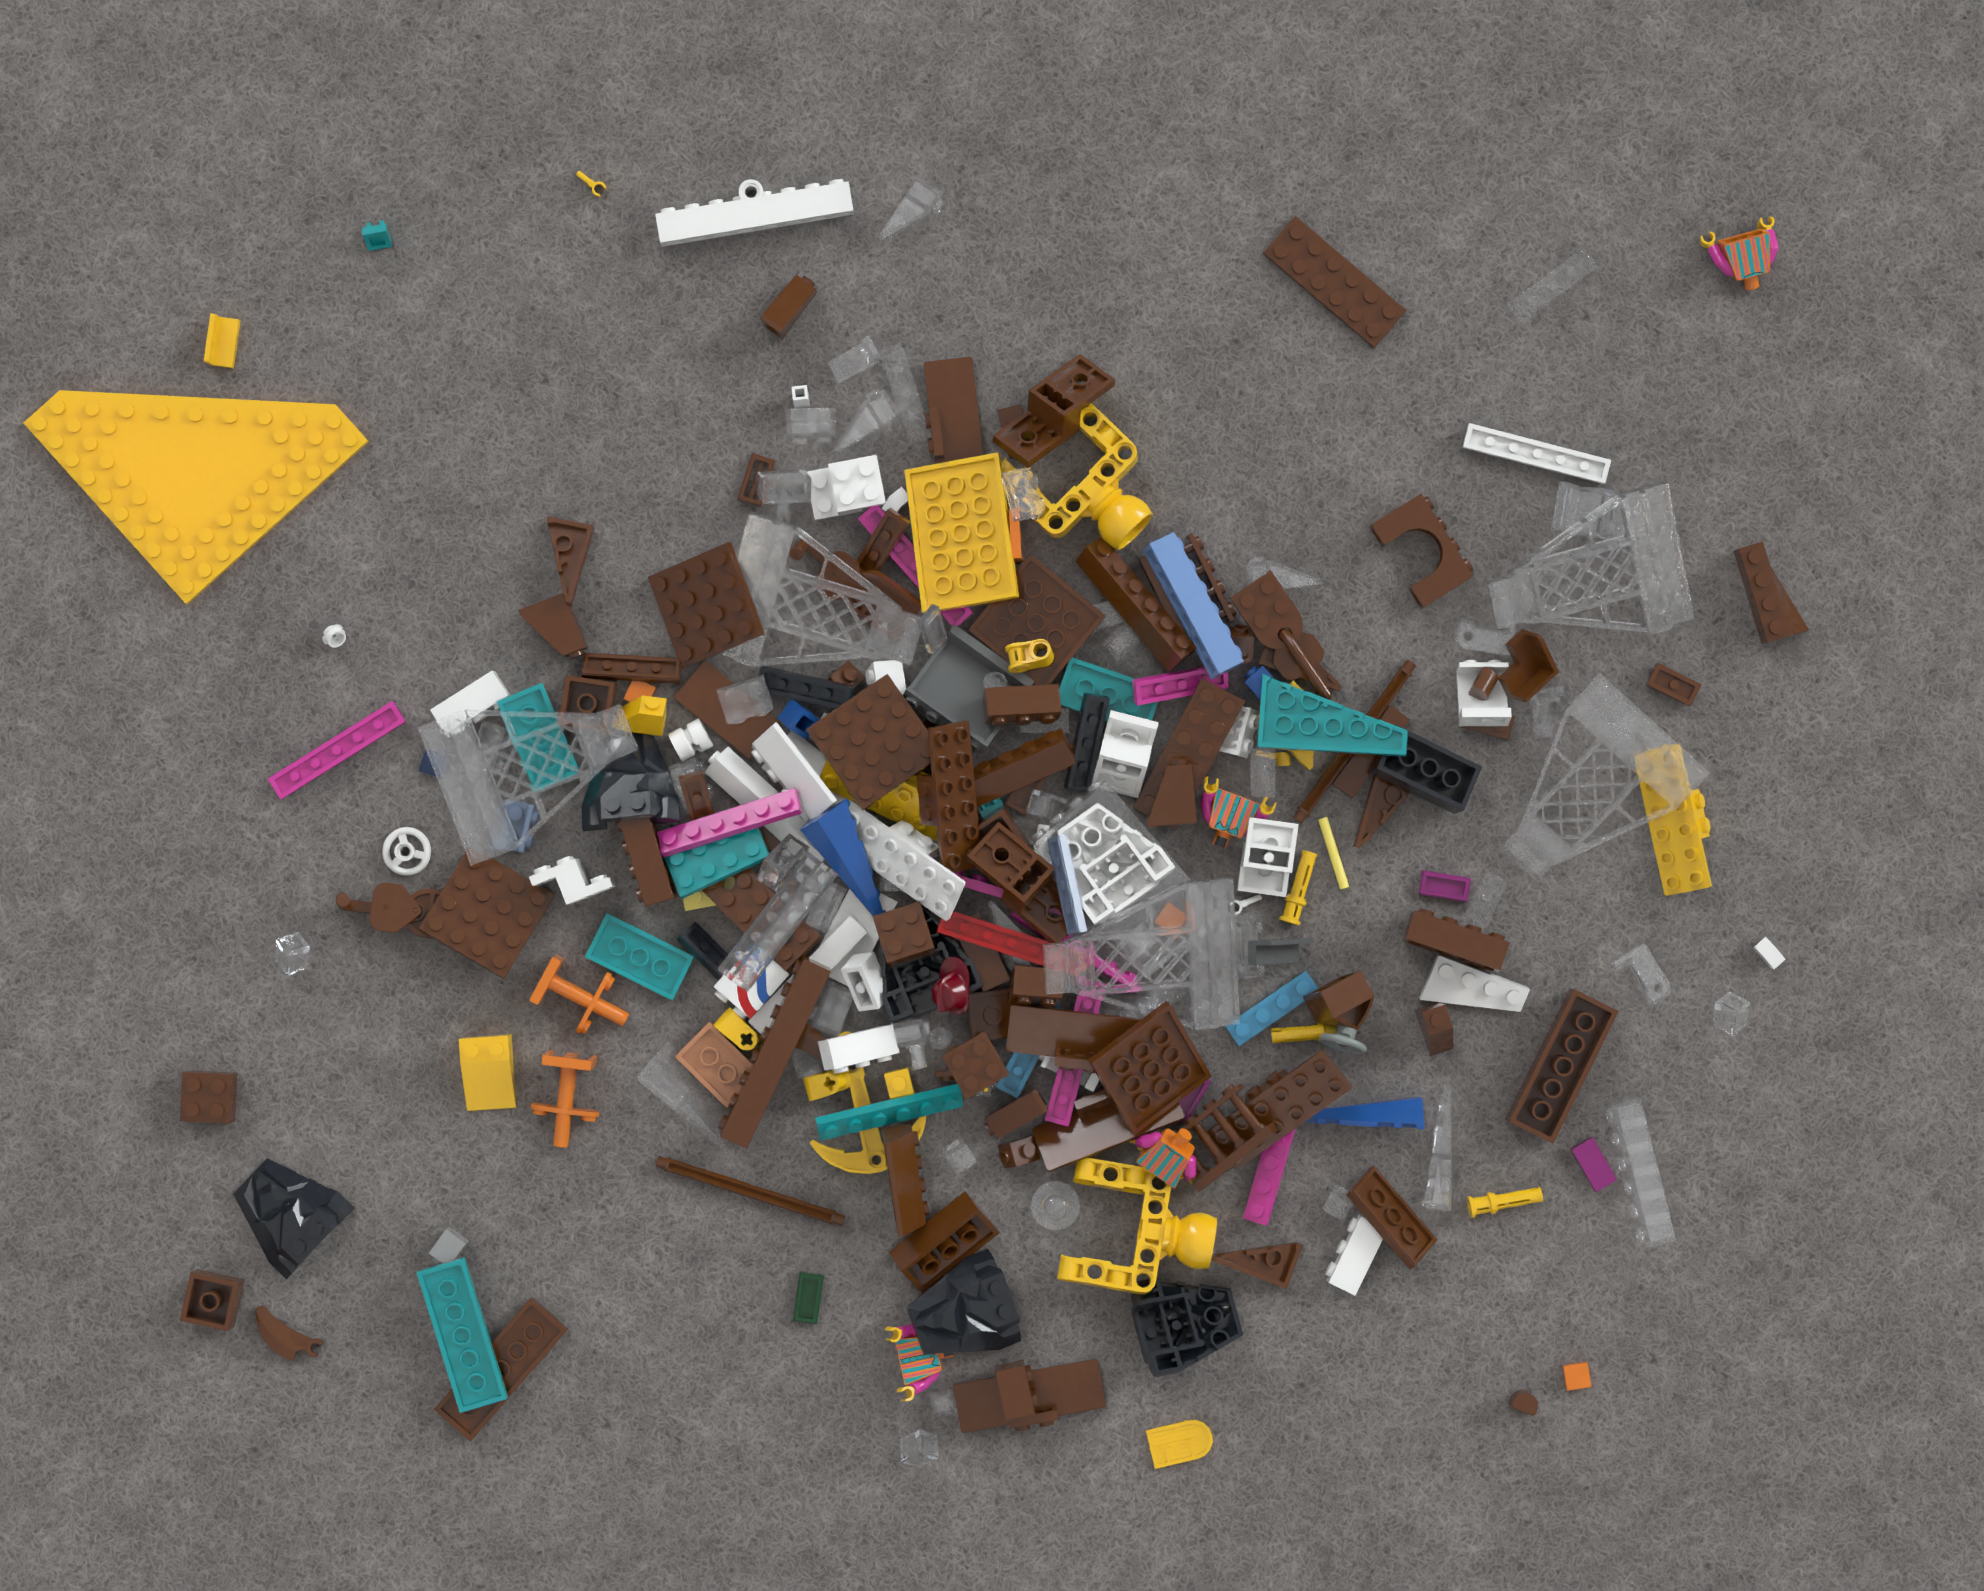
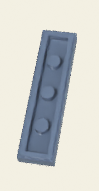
[1047,834,1087,936]

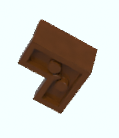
[1498,629,1559,702]

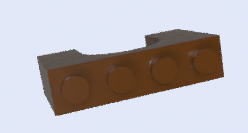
[1369,494,1473,609]

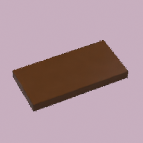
[674,660,780,760]
[1346,1166,1437,1270]

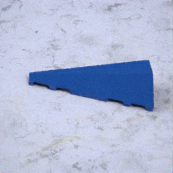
[800,799,886,916]
[1304,1096,1424,1129]

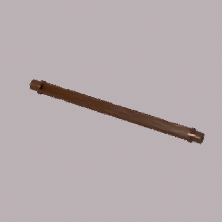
[1293,659,1416,824]
[656,1156,845,1226]

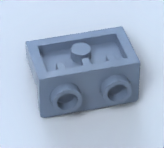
[496,799,539,853]

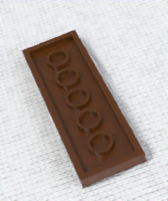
[1263,216,1406,348]
[1133,678,1245,830]
[434,1297,568,1442]

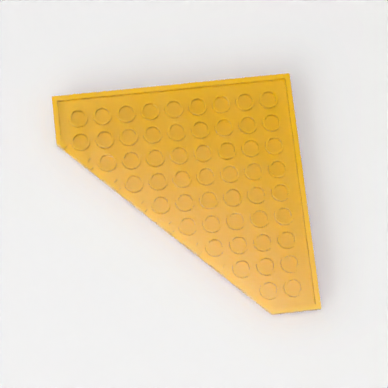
[23,390,369,604]

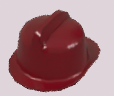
[932,957,969,1015]

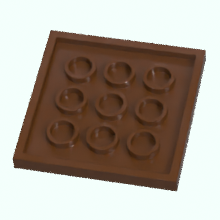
[648,542,765,669]
[968,554,1106,685]
[806,674,931,811]
[419,845,555,979]
[1088,1001,1212,1135]

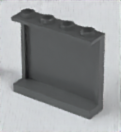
[903,624,1034,755]

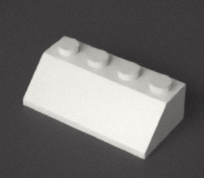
[751,722,837,822]

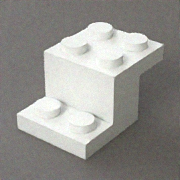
[806,455,886,521]
[1091,710,1159,798]
[1237,817,1299,897]
[529,856,617,905]

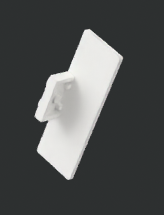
[849,801,966,921]

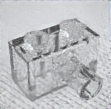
[757,470,811,524]

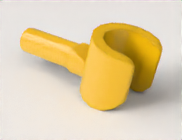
[576,171,606,197]
[1256,750,1291,766]

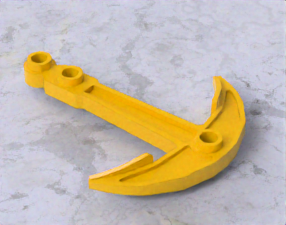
[810,1031,926,1174]

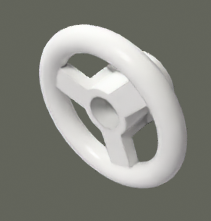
[382,827,431,876]

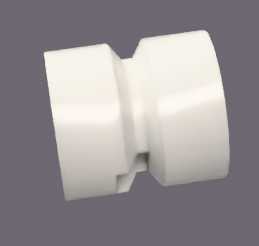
[668,718,713,762]

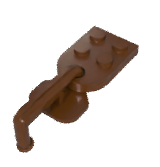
[789,537,921,643]
[1230,570,1332,700]
[335,882,442,940]

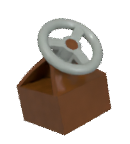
[1303,970,1375,1054]

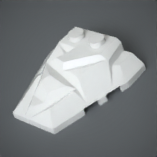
[1057,803,1175,925]

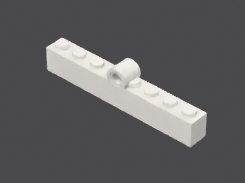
[655,179,854,247]

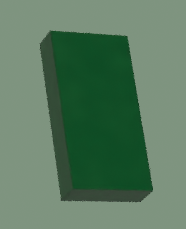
[793,1272,824,1324]

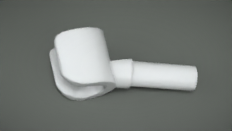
[1228,894,1262,915]

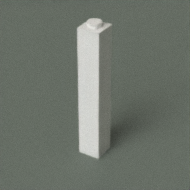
[705,747,825,871]

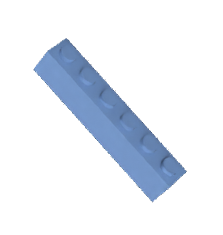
[1143,532,1244,680]

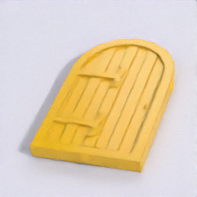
[1146,1420,1213,1469]

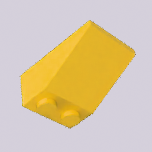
[459,1034,516,1111]

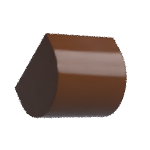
[1468,667,1498,701]
[1509,1390,1538,1416]

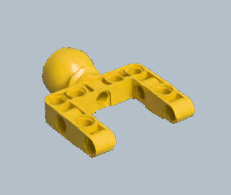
[1002,403,1153,551]
[1057,1158,1217,1294]

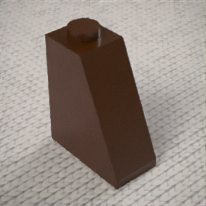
[760,275,817,340]
[518,593,588,659]
[1147,758,1197,827]
[1415,1002,1454,1056]
[983,1086,1049,1139]

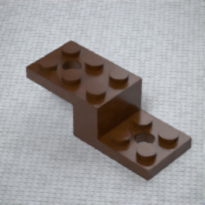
[993,354,1115,468]
[966,822,1087,947]
[702,868,822,972]

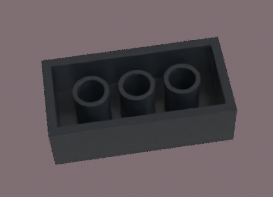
[1368,724,1482,814]

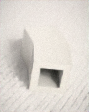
[792,385,810,409]
[882,487,908,513]
[1753,937,1786,969]

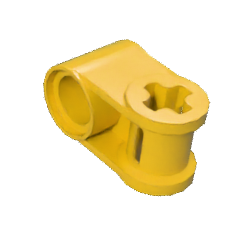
[1005,639,1054,673]
[713,1006,759,1050]
[803,1070,852,1101]

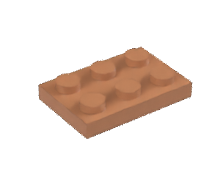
[675,1021,752,1108]

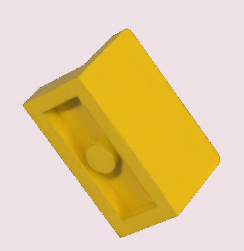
[204,313,241,369]

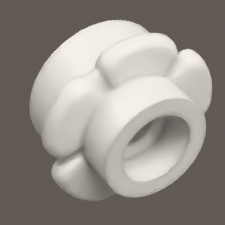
[322,624,346,648]

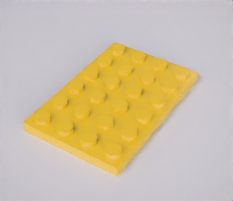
[904,452,1019,614]

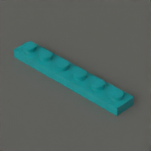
[815,1084,963,1141]

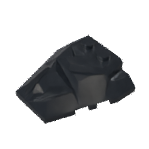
[581,733,680,832]
[880,905,983,1023]
[233,1158,355,1280]
[906,1249,1021,1354]
[1131,1278,1243,1378]

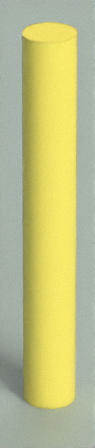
[1318,817,1349,889]

